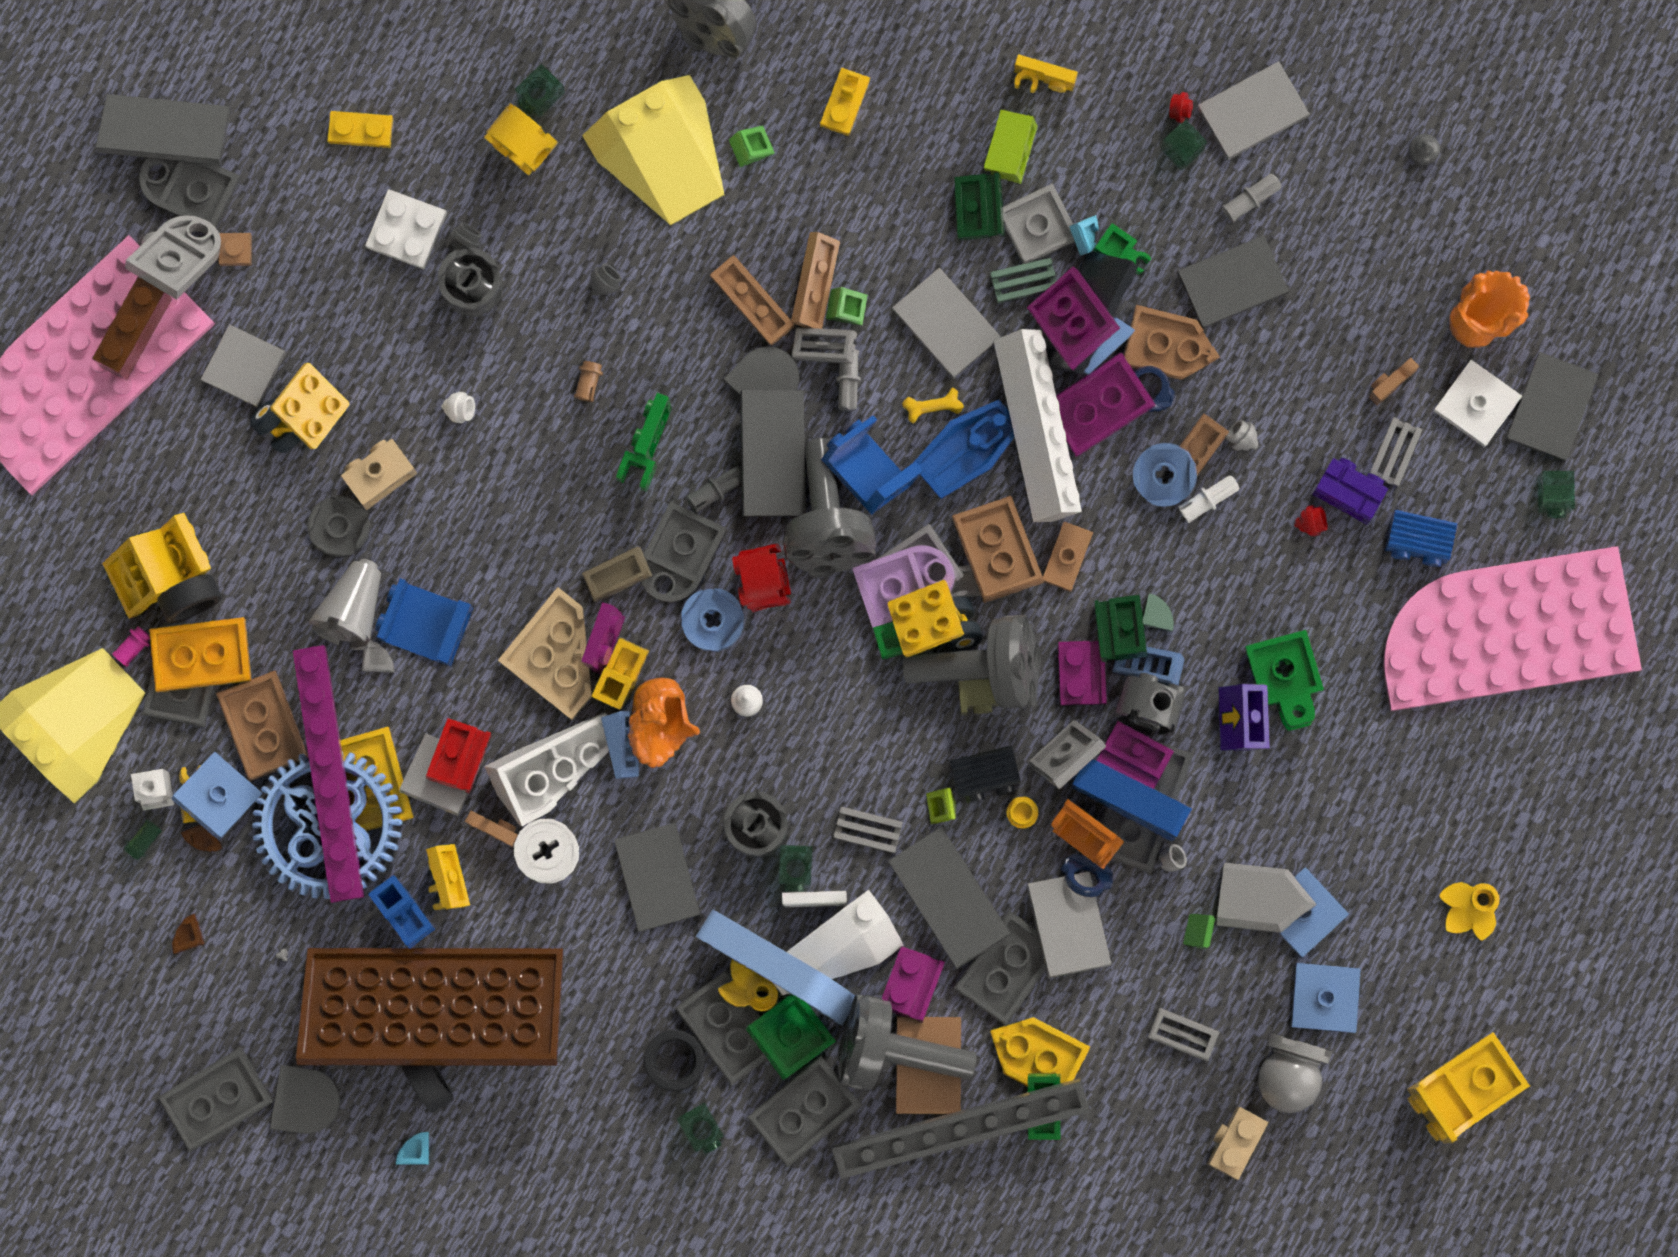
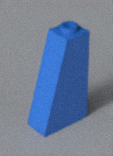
[1071,759,1192,842]

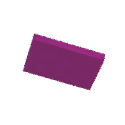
[1027,266,1120,370]
[1056,353,1156,457]

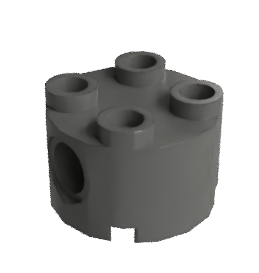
[438,248,504,317]
[1113,673,1186,736]
[724,792,788,858]

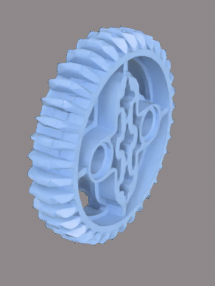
[252,751,403,899]

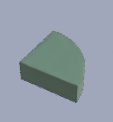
[1143,593,1174,632]

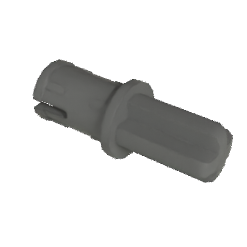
[686,466,742,513]

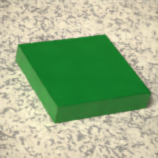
[746,994,836,1080]

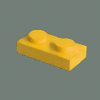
[328,111,393,148]

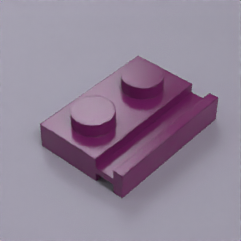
[581,602,626,675]
[1058,641,1107,706]
[1097,721,1174,789]
[882,946,945,1023]

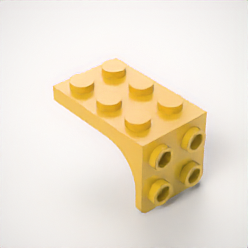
[1407,1032,1530,1144]

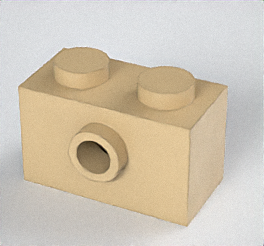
[341,439,417,510]
[1207,1107,1269,1180]

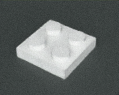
[365,189,447,269]

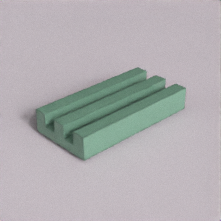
[990,258,1056,304]

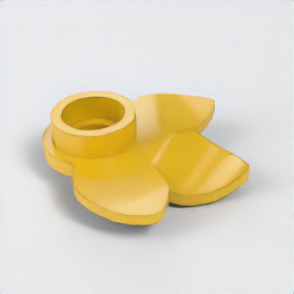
[1439,882,1500,941]
[718,959,778,1012]

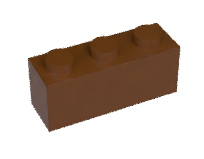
[92,277,172,381]

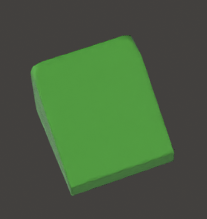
[729,126,774,167]
[826,287,868,325]
[1183,914,1215,949]

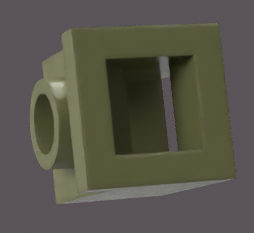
[958,679,998,716]

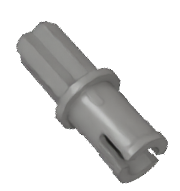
[1222,174,1282,223]
[836,349,861,412]

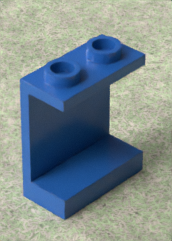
[821,416,924,515]
[375,578,474,667]

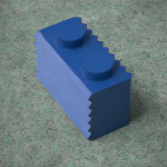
[1384,510,1457,567]

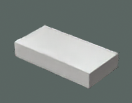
[782,891,847,908]

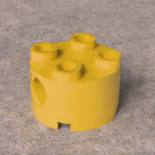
[484,103,558,176]

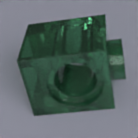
[515,64,565,118]
[1161,120,1207,171]
[1538,471,1575,519]
[779,845,813,892]
[677,1102,725,1155]

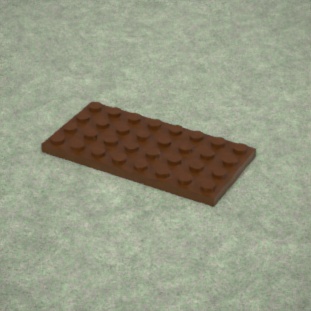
[296,948,564,1066]

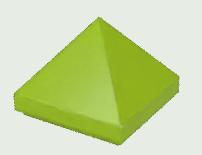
[926,788,957,825]

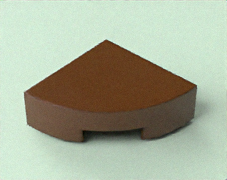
[181,824,223,852]
[172,913,205,954]

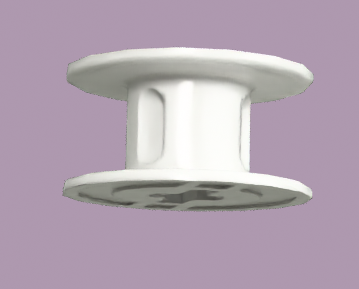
[514,819,579,883]

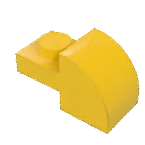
[591,638,649,710]

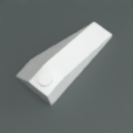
[484,713,609,826]
[773,890,904,996]

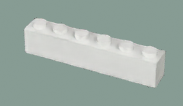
[994,329,1082,522]

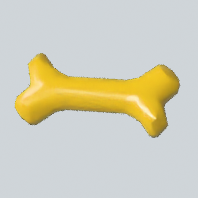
[902,387,964,424]

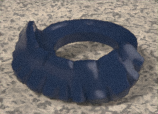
[1134,366,1175,412]
[1060,854,1113,897]

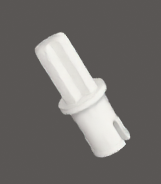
[1178,476,1240,523]

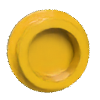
[1006,797,1038,829]

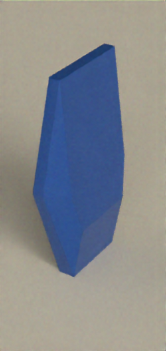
[913,400,1015,500]

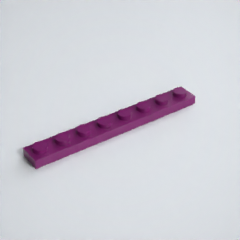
[293,645,364,903]

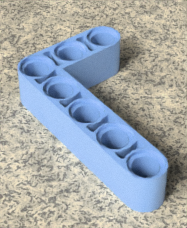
[696,909,855,1026]

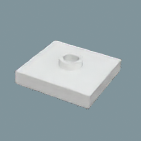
[1434,360,1522,448]

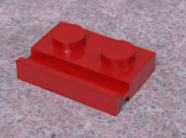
[426,718,491,794]

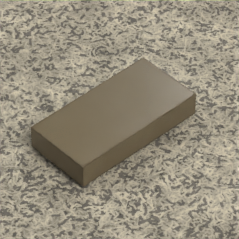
[582,547,652,602]

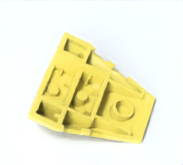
[582,75,724,225]
[0,648,146,804]

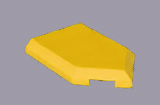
[990,1017,1090,1087]

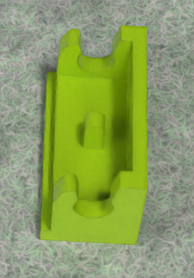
[984,110,1038,184]

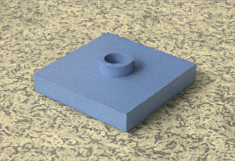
[171,752,263,840]
[1279,867,1349,958]
[1291,963,1361,1033]

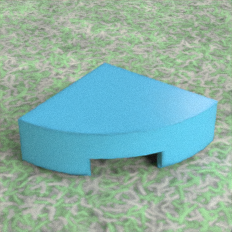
[1069,215,1099,256]
[396,1132,429,1165]

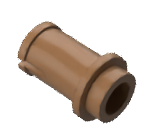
[574,361,603,402]

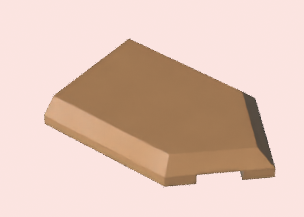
[1124,305,1220,380]

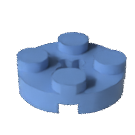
[1133,443,1197,507]
[681,588,744,652]

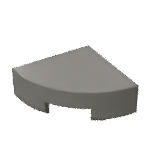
[362,640,394,673]

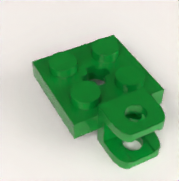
[616,393,672,492]
[1244,630,1324,731]

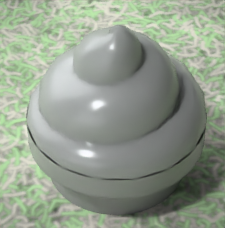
[1226,419,1258,451]

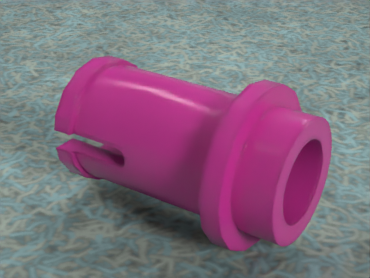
[112,626,150,667]

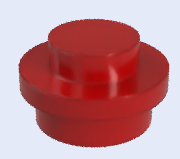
[1169,92,1193,123]

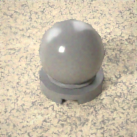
[1258,1033,1332,1113]

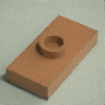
[1180,413,1230,476]
[1043,522,1093,592]

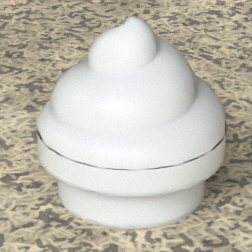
[441,392,475,423]
[731,685,763,717]

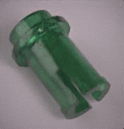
[123,819,162,860]

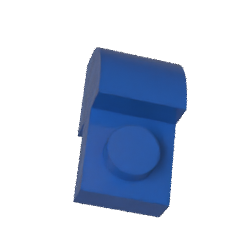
[368,875,435,949]

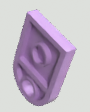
[852,545,955,628]

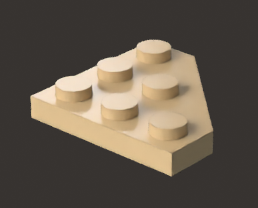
[498,587,592,720]

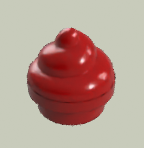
[1294,505,1328,537]

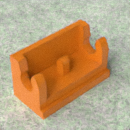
[1051,799,1124,869]

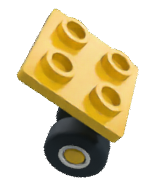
[250,363,349,453]
[887,580,983,657]

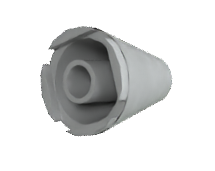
[309,559,381,650]

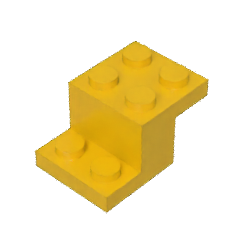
[102,513,211,619]

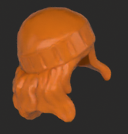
[1449,270,1530,348]
[628,678,700,768]

